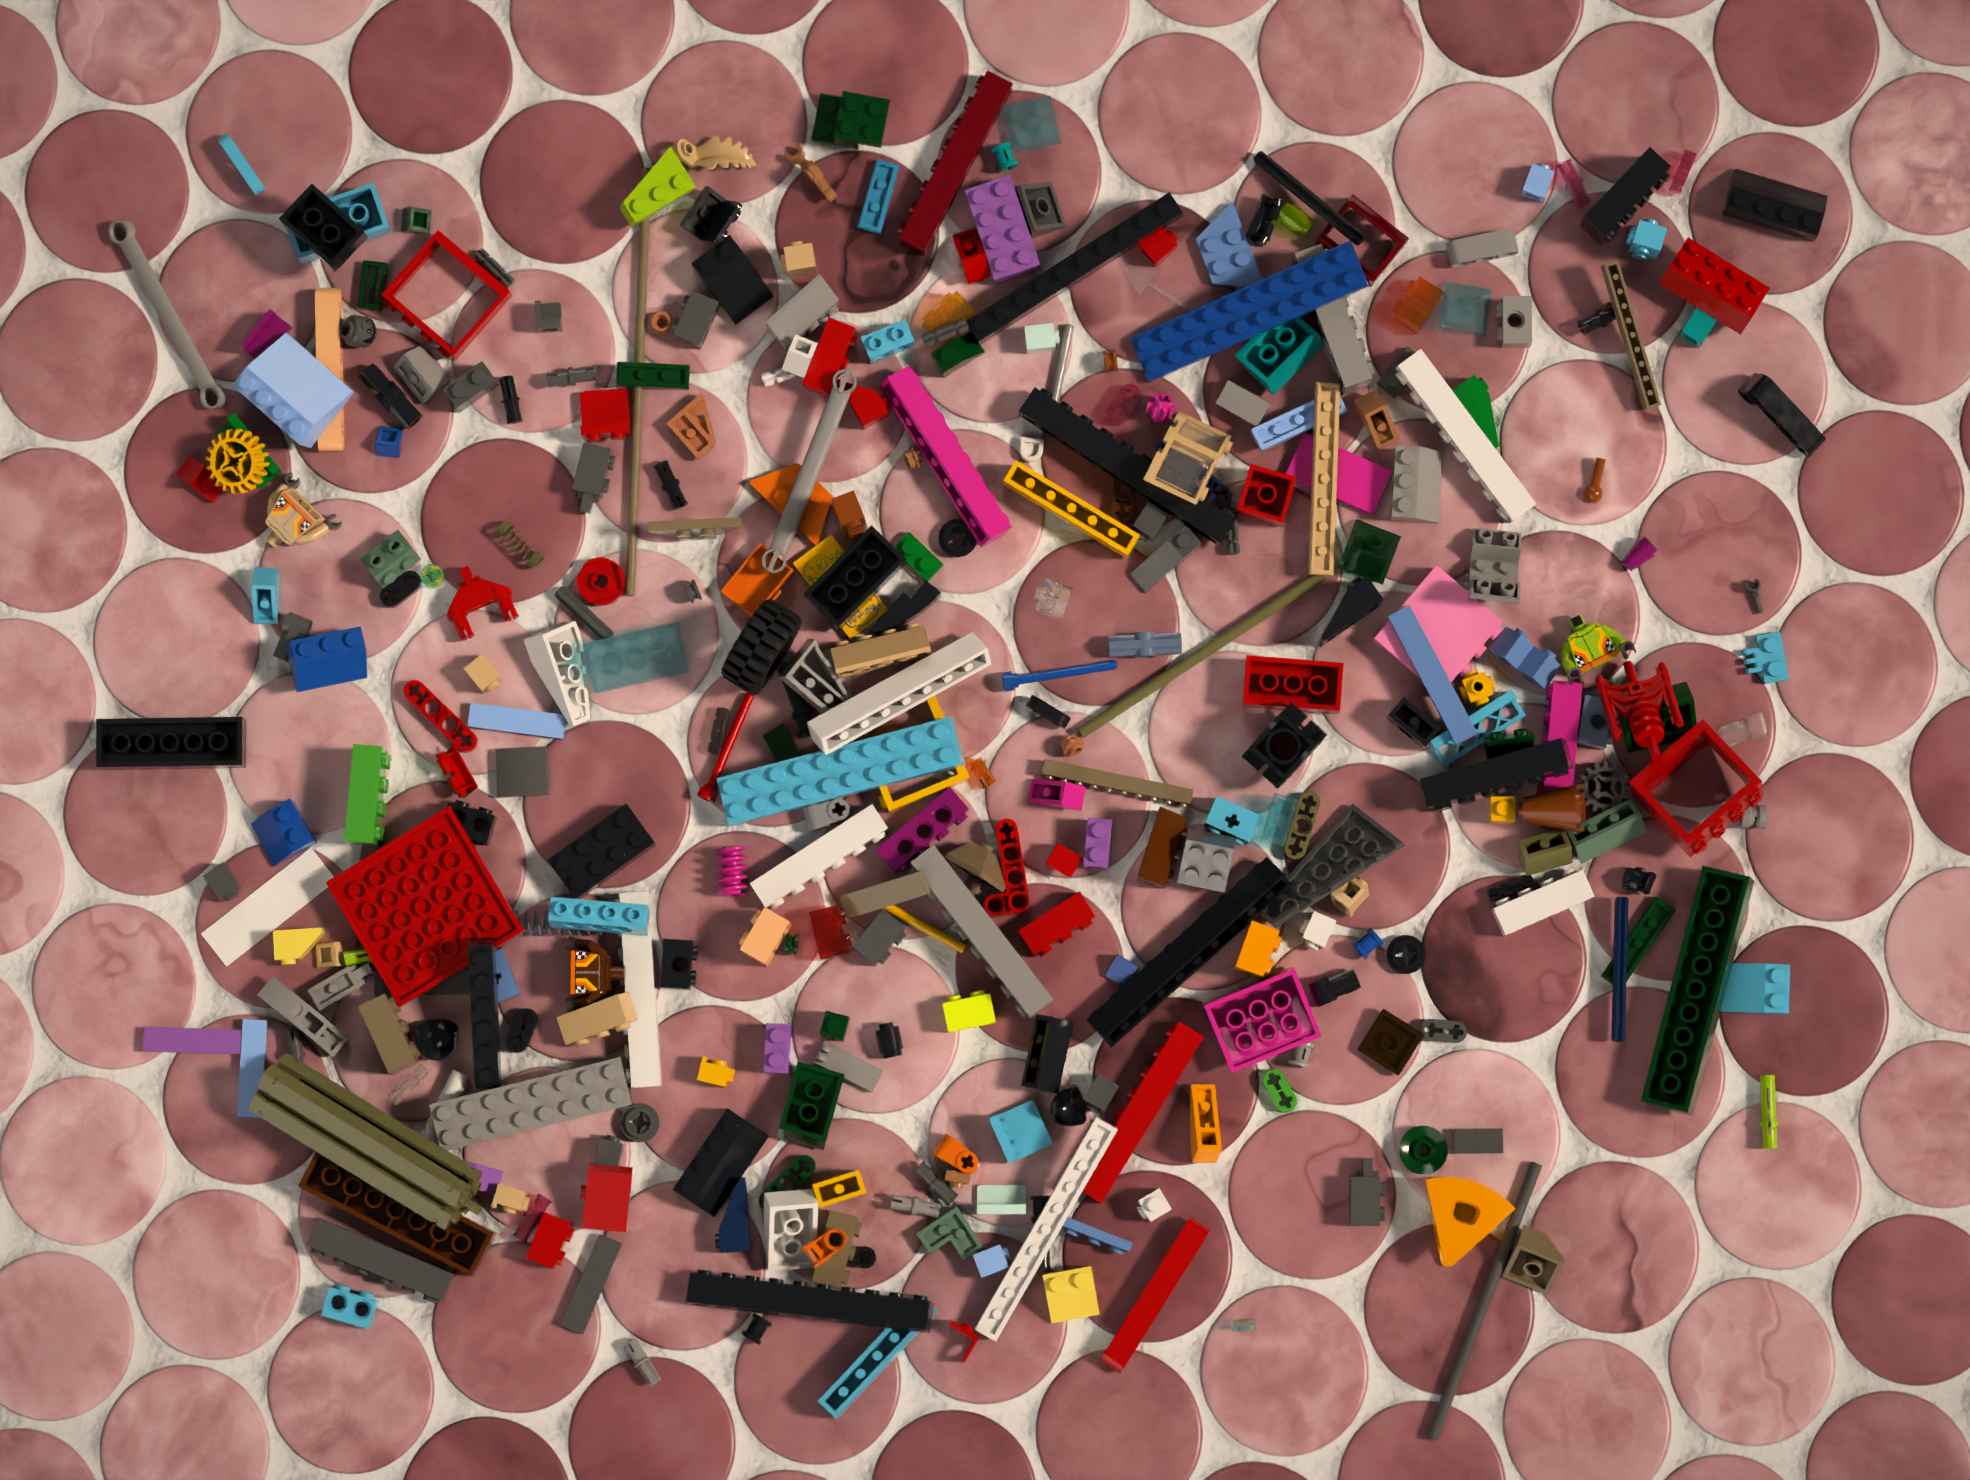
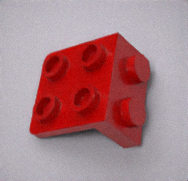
[580,388,631,442]

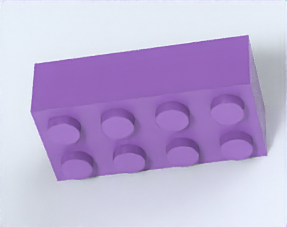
[965,175,1042,285]

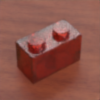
[809,905,852,961]

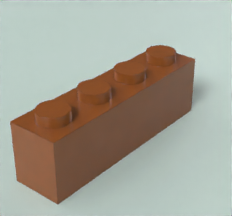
[831,490,867,541]

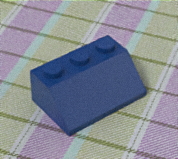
[285,626,367,693]

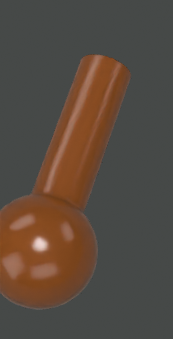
[1583,457,1606,503]

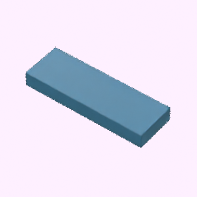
[857,159,900,235]

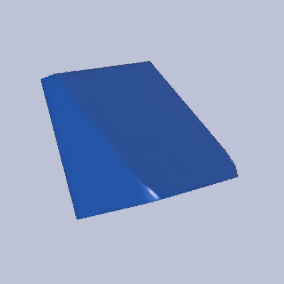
[375,426,403,458]
[1105,954,1138,986]

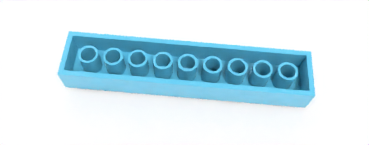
[716,717,966,826]

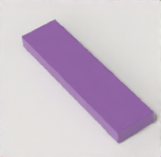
[143,1027,242,1054]

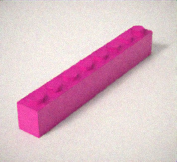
[879,366,1012,547]

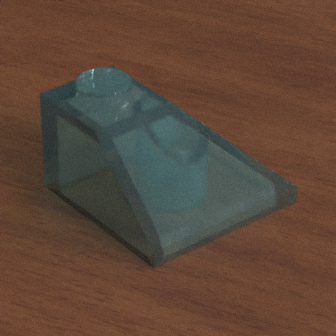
[1438,282,1492,337]

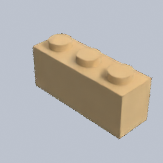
[556,992,638,1047]

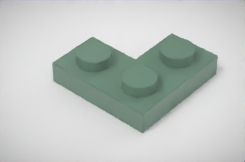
[916,1207,984,1261]

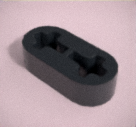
[380,570,422,608]
[1026,695,1071,729]
[506,1008,539,1053]

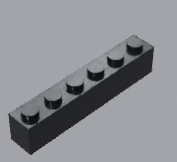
[468,937,502,1088]

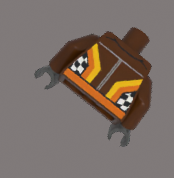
[565,936,626,1012]

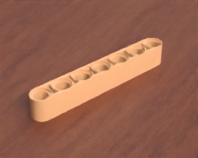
[315,287,344,452]

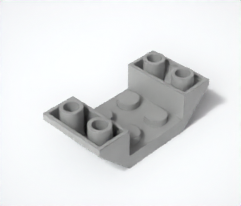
[1468,528,1521,604]

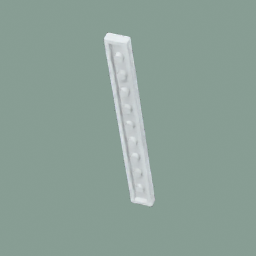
[975,1116,1118,1341]

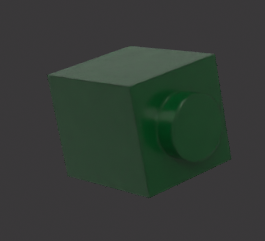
[820,1011,850,1042]

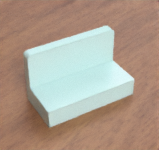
[977,1185,1026,1215]

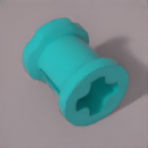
[991,142,1019,173]

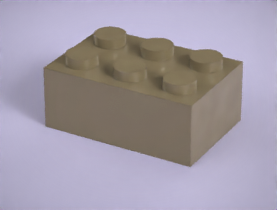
[358,994,422,1074]

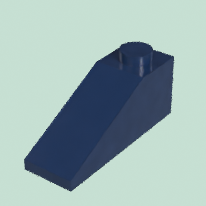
[715,1177,751,1253]

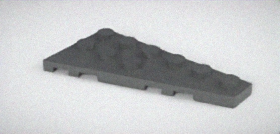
[1259,804,1405,929]

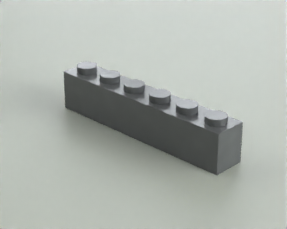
[306,1218,455,1304]

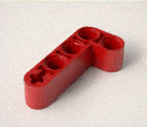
[984,819,1030,918]

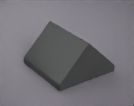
[1016,182,1067,239]

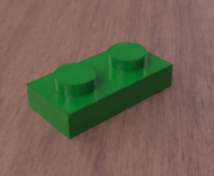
[894,532,944,581]

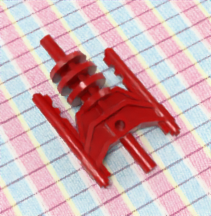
[1595,661,1684,761]

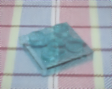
[1004,95,1061,154]

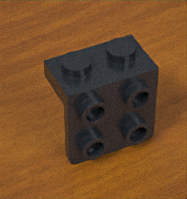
[679,186,742,244]

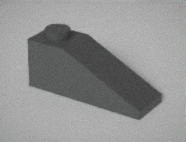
[1130,525,1201,593]

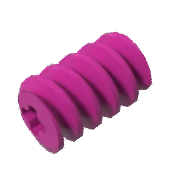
[716,846,748,896]

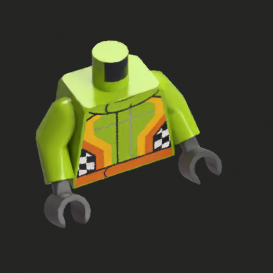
[1560,614,1637,685]

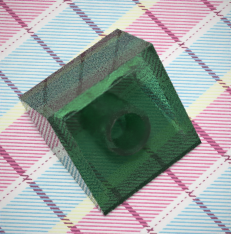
[1338,519,1401,585]

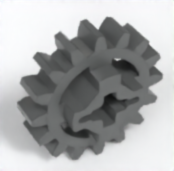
[1579,761,1631,813]

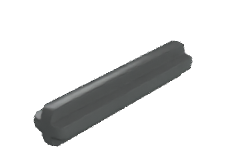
[555,586,614,642]

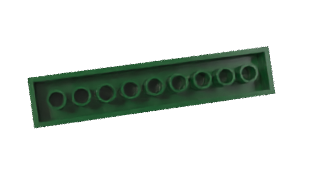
[1641,866,1754,1116]

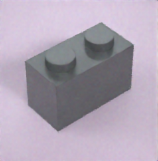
[671,290,720,349]
[443,361,498,413]
[852,909,907,966]

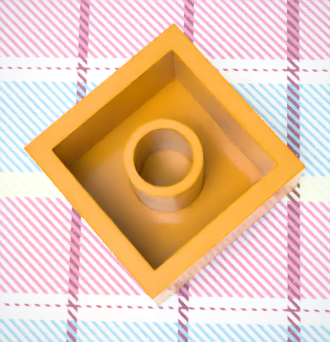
[1234,921,1282,979]

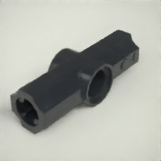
[358,363,423,429]

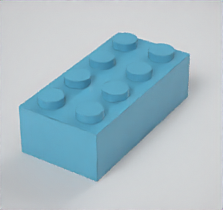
[288,183,392,264]

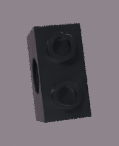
[1387,697,1441,749]
[660,939,698,990]

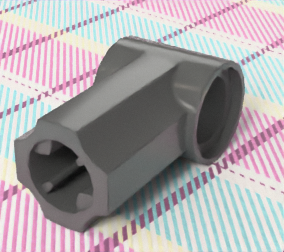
[273,612,312,662]

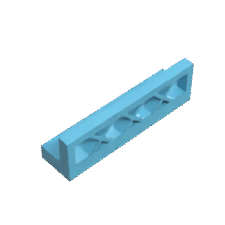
[1428,689,1526,768]

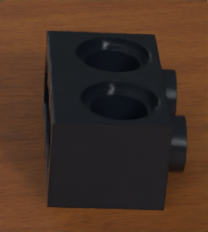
[447,800,497,846]

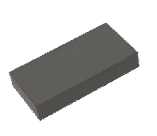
[1453,1129,1503,1154]

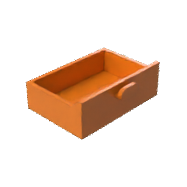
[721,543,794,617]

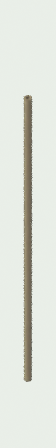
[625,168,651,596]

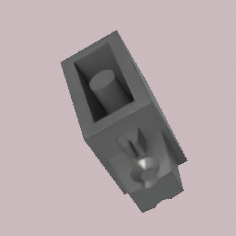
[572,442,616,514]
[1349,1158,1385,1226]

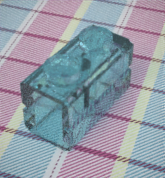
[1260,793,1298,848]

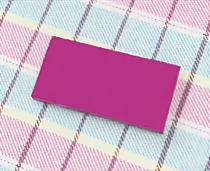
[1286,432,1392,515]

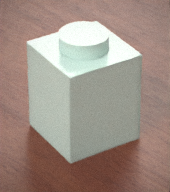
[1024,323,1060,354]

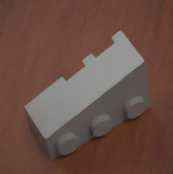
[778,639,850,714]

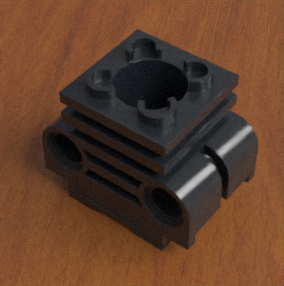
[1241,702,1328,789]

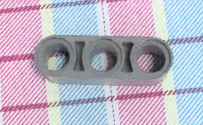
[1446,228,1519,268]

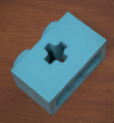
[1204,796,1261,846]

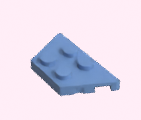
[1196,202,1262,288]

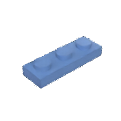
[1063,1217,1133,1255]

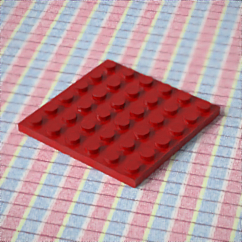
[325,806,525,1007]

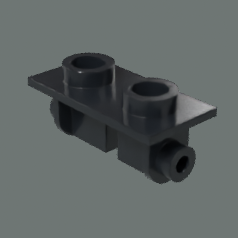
[1245,193,1283,247]

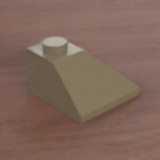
[945,841,1005,892]
[1502,1225,1564,1295]

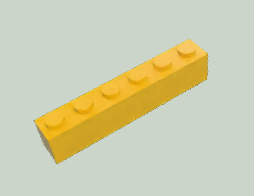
[1003,460,1140,559]

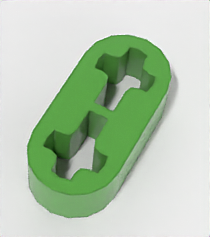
[1263,1069,1297,1113]

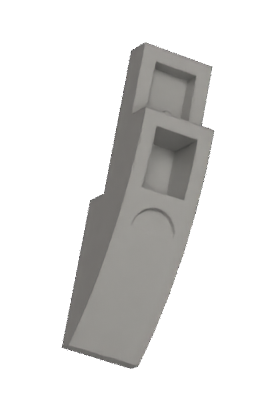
[257,976,349,1057]

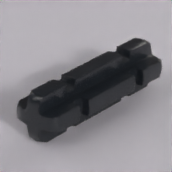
[1487,875,1535,901]

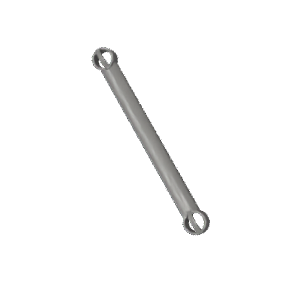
[109,220,227,409]
[762,369,857,574]

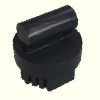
[1622,867,1656,895]

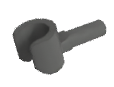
[1745,579,1763,614]

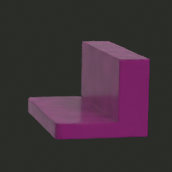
[241,309,293,359]

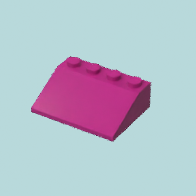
[1202,967,1322,1073]

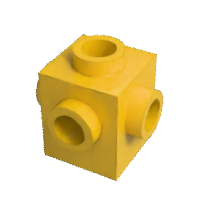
[1458,670,1495,707]

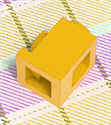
[697,1056,735,1088]

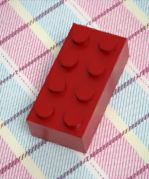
[1659,238,1770,335]
[1242,655,1344,714]

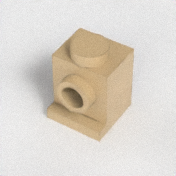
[1330,877,1369,918]
[491,1184,531,1214]

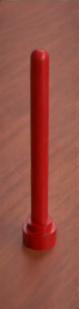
[697,693,754,803]

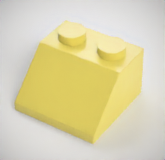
[1043,1266,1100,1323]

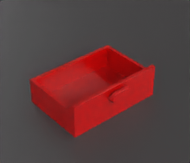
[580,1161,633,1232]

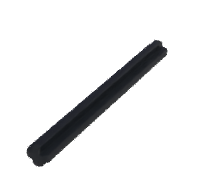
[1253,151,1365,246]

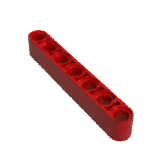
[1100,1217,1210,1373]

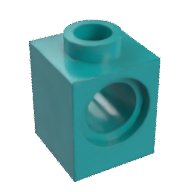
[1679,308,1717,348]

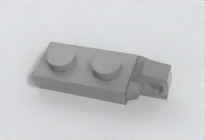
[307,963,375,1012]

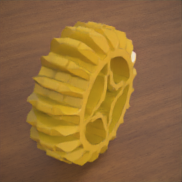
[205,429,270,494]

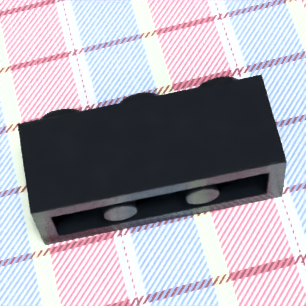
[1021,1014,1074,1094]

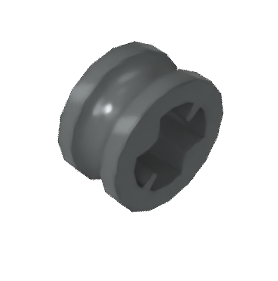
[683,579,702,603]

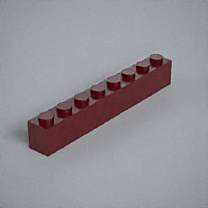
[897,70,1013,256]

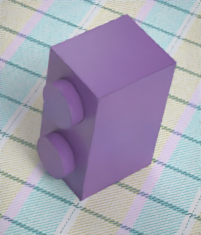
[1083,817,1112,870]
[764,1023,792,1074]

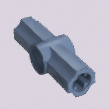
[1108,632,1182,658]

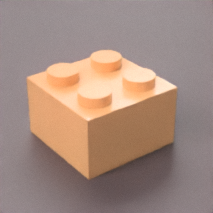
[739,907,792,967]

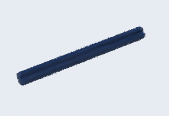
[1611,897,1629,1042]

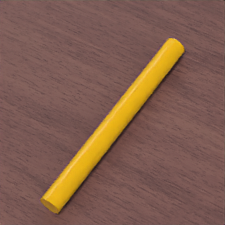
[882,905,967,953]

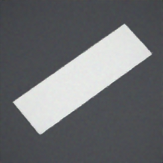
[201,848,334,967]

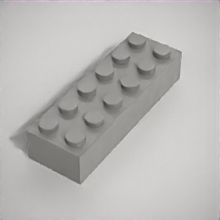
[1292,243,1375,396]

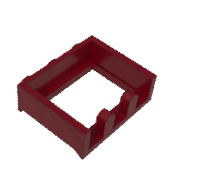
[1315,194,1409,287]

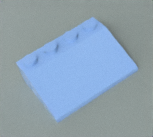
[232,333,354,448]

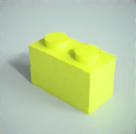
[942,990,996,1033]

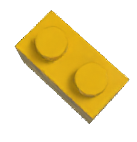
[812,1170,867,1208]

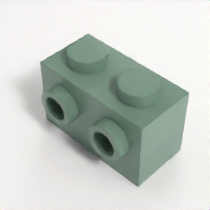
[360,530,421,588]

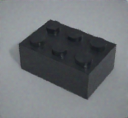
[279,184,368,272]

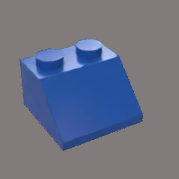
[251,799,317,867]

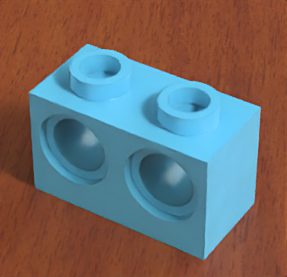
[861,319,915,364]
[321,1284,379,1329]

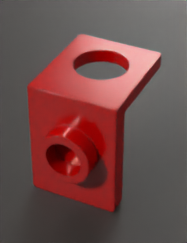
[949,1320,979,1363]

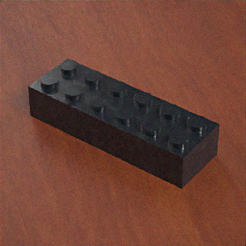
[96,717,246,770]
[1420,738,1574,812]

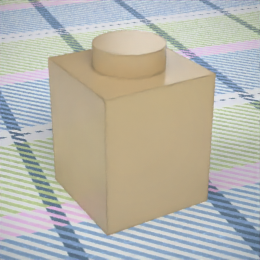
[464,653,503,693]

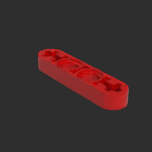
[404,680,478,753]

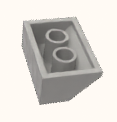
[765,274,840,352]
[1390,445,1442,524]

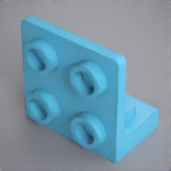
[989,1100,1052,1164]

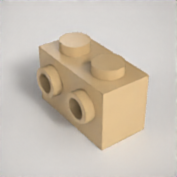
[780,241,818,280]

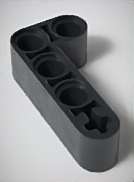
[1737,373,1826,457]

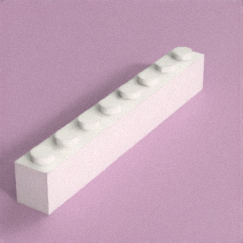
[1395,349,1536,523]
[807,632,991,755]
[615,891,662,1089]

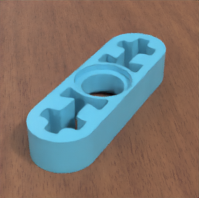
[217,133,266,196]

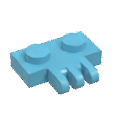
[1741,632,1789,684]

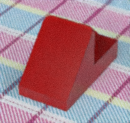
[175,455,223,503]

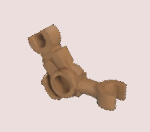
[785,144,837,202]

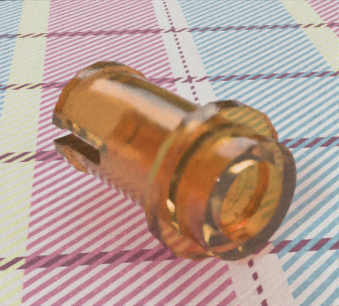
[969,757,996,789]

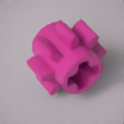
[1145,393,1176,423]

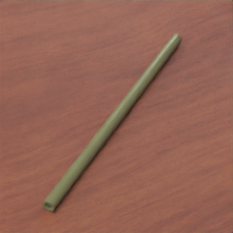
[1077,575,1325,738]

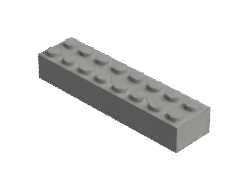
[910,845,1053,1019]
[429,1057,632,1151]

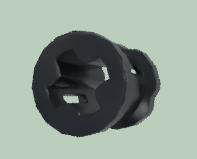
[741,1313,772,1345]

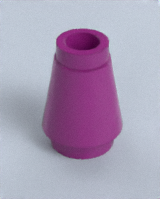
[1621,536,1657,571]

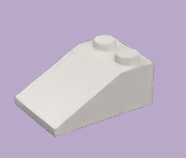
[764,1189,818,1271]

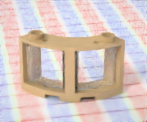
[1143,411,1233,505]

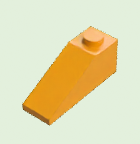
[1190,1084,1222,1163]

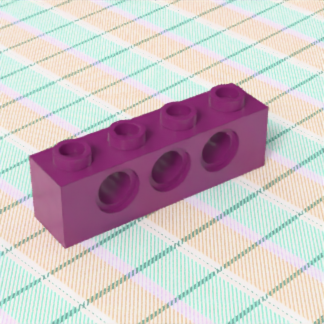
[876,787,969,873]

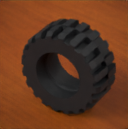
[721,599,802,695]

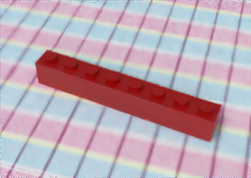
[1082,1022,1204,1204]

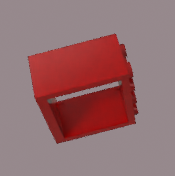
[1629,719,1764,858]

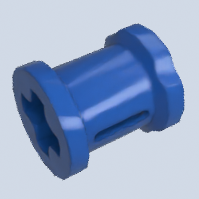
[1352,928,1384,960]

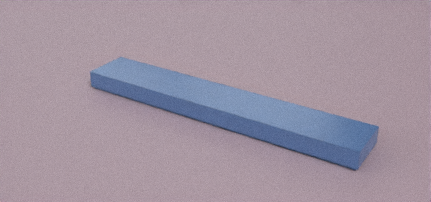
[1387,605,1478,745]

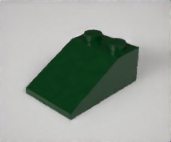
[777,1061,845,1150]

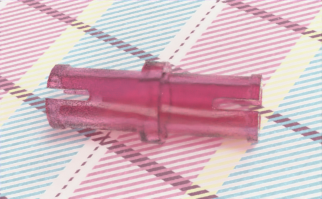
[1557,159,1592,209]
[513,1194,552,1243]

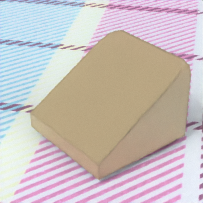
[316,942,346,969]

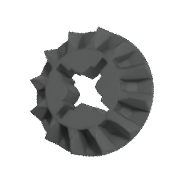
[620,1103,660,1142]

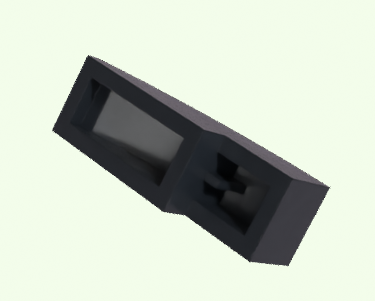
[872,580,941,635]

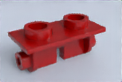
[436,745,478,798]

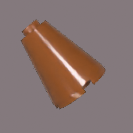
[1518,784,1586,833]

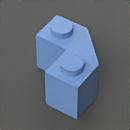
[1489,627,1561,689]

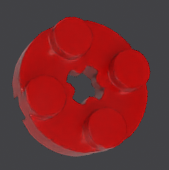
[577,557,626,606]

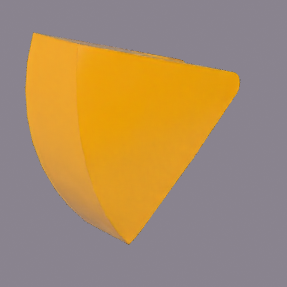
[1423,1177,1516,1266]

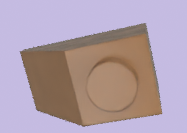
[1354,390,1399,450]

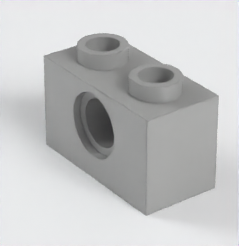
[1496,296,1532,348]

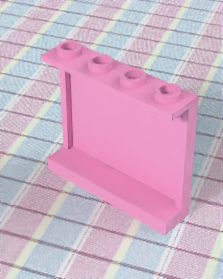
[1373,565,1503,687]

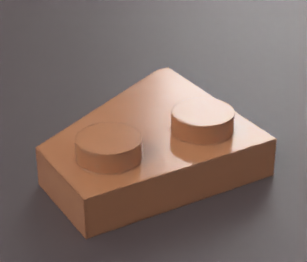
[666,393,716,460]

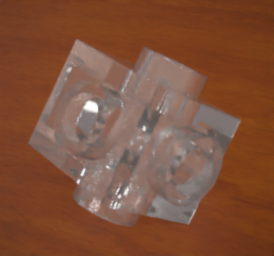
[1033,578,1073,620]

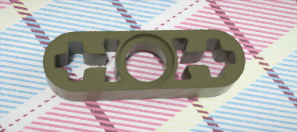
[1284,791,1320,860]

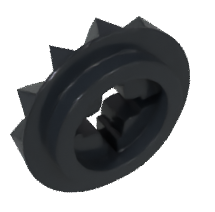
[938,519,977,558]
[1386,935,1425,974]

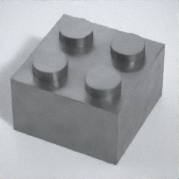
[1177,828,1236,893]

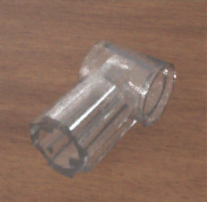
[1718,712,1770,746]

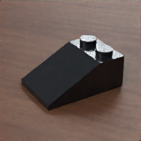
[691,235,774,325]
[1319,576,1384,647]

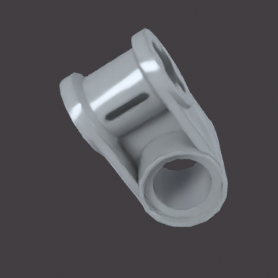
[803,799,852,832]

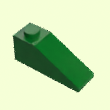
[1453,374,1499,450]

